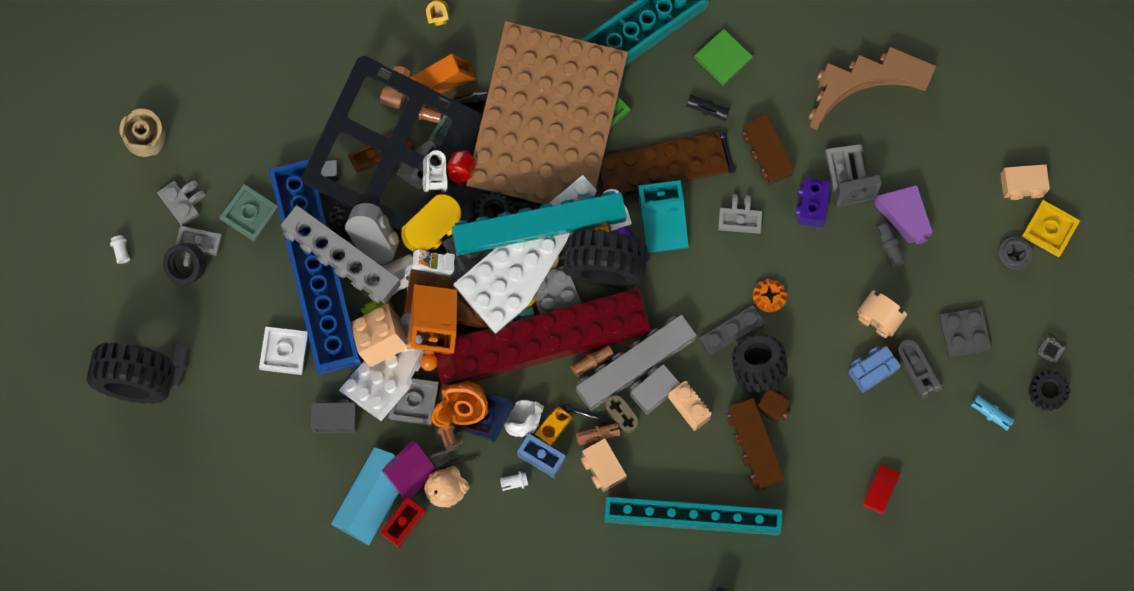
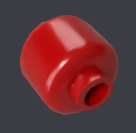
[446,151,477,183]

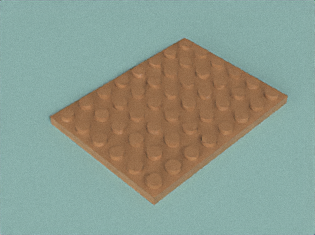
[466,21,628,205]

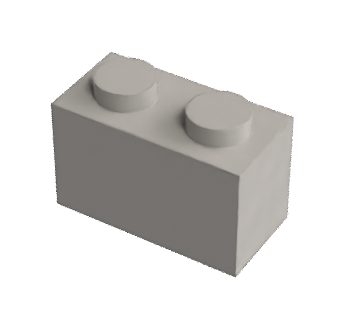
[630,364,680,415]

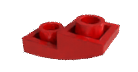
[862,464,901,514]

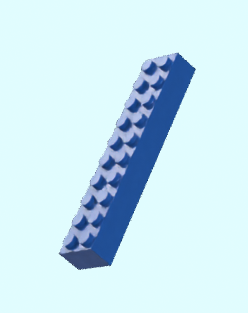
[269,159,361,375]

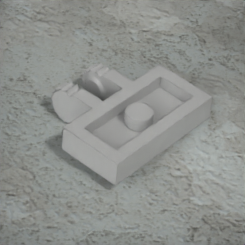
[157,180,206,226]
[718,194,762,234]
[175,226,223,267]

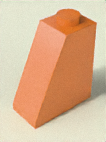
[410,54,477,93]

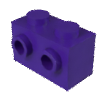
[795,178,831,227]

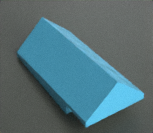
[331,447,399,546]

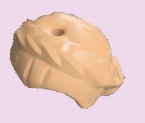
[424,466,470,508]

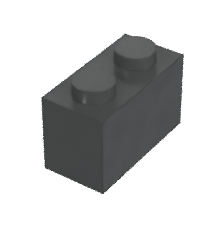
[311,399,357,433]

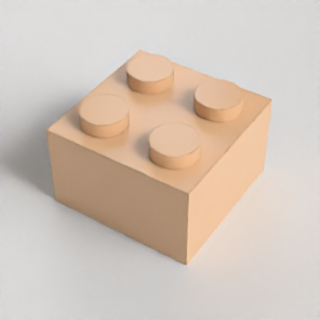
[351,303,407,367]

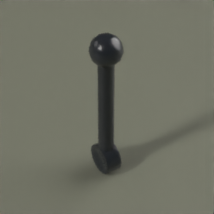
[720,132,736,174]
[564,404,607,424]

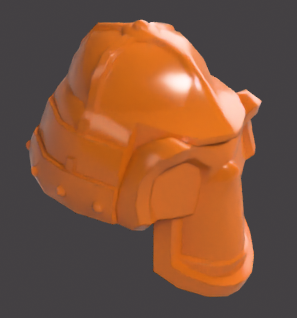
[431,380,488,428]

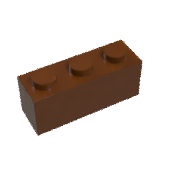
[741,115,794,185]

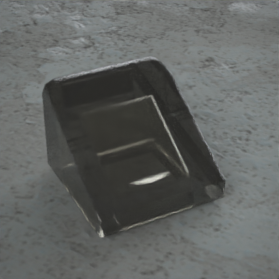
[1036,333,1067,364]

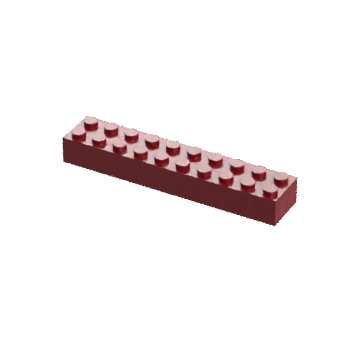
[434,288,650,389]

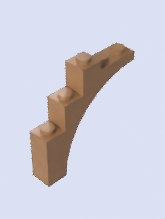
[808,47,936,130]

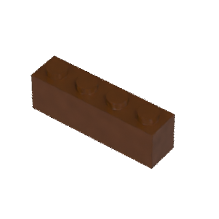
[726,398,785,491]

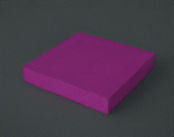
[382,440,437,500]

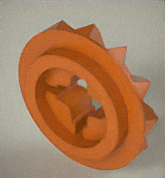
[753,278,787,312]

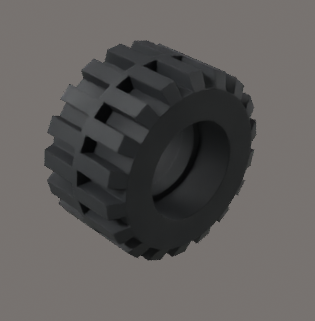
[731,334,788,393]

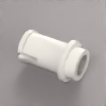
[110,235,130,264]
[500,471,528,491]

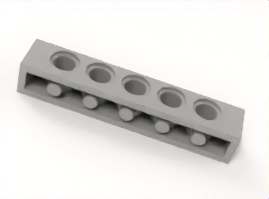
[281,205,401,304]

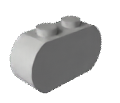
[345,203,399,266]

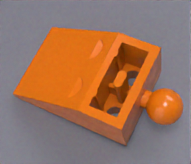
[407,284,457,371]

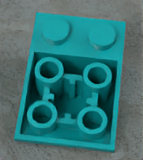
[638,180,689,253]

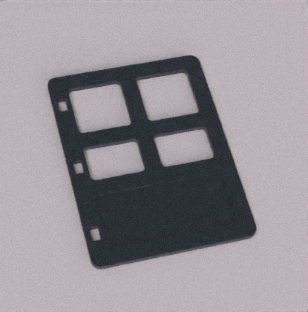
[302,56,504,253]

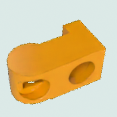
[534,407,573,447]

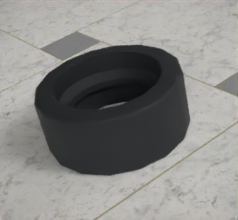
[163,243,207,285]

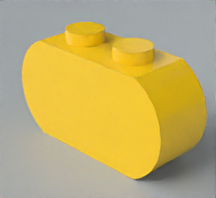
[401,195,461,252]

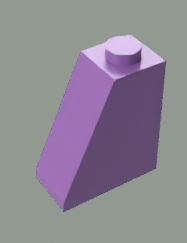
[874,185,932,244]

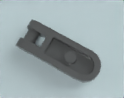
[897,340,942,399]

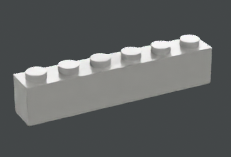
[576,315,697,412]

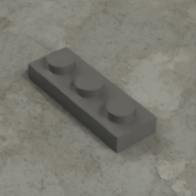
[699,306,765,357]

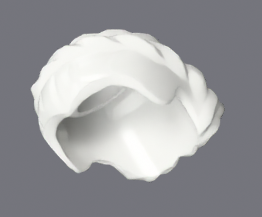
[504,399,544,437]

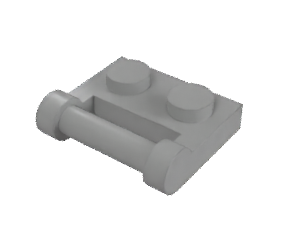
[825,145,866,191]

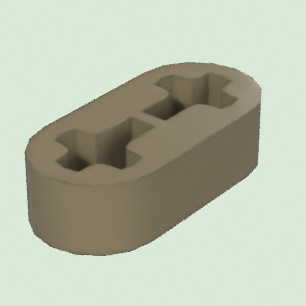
[605,395,638,433]

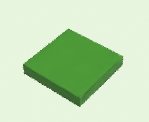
[694,29,753,86]

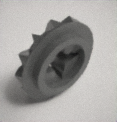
[998,237,1033,270]

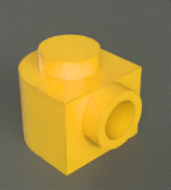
[426,0,451,26]

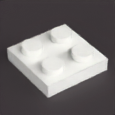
[259,327,308,375]

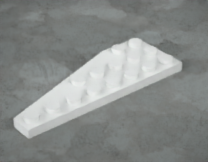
[453,175,597,334]
[339,265,462,421]

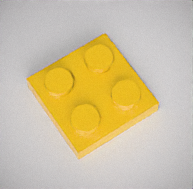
[1022,200,1080,257]

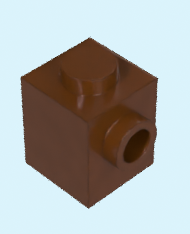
[757,389,791,424]

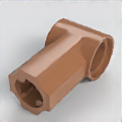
[380,66,411,110]

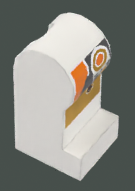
[412,250,455,277]

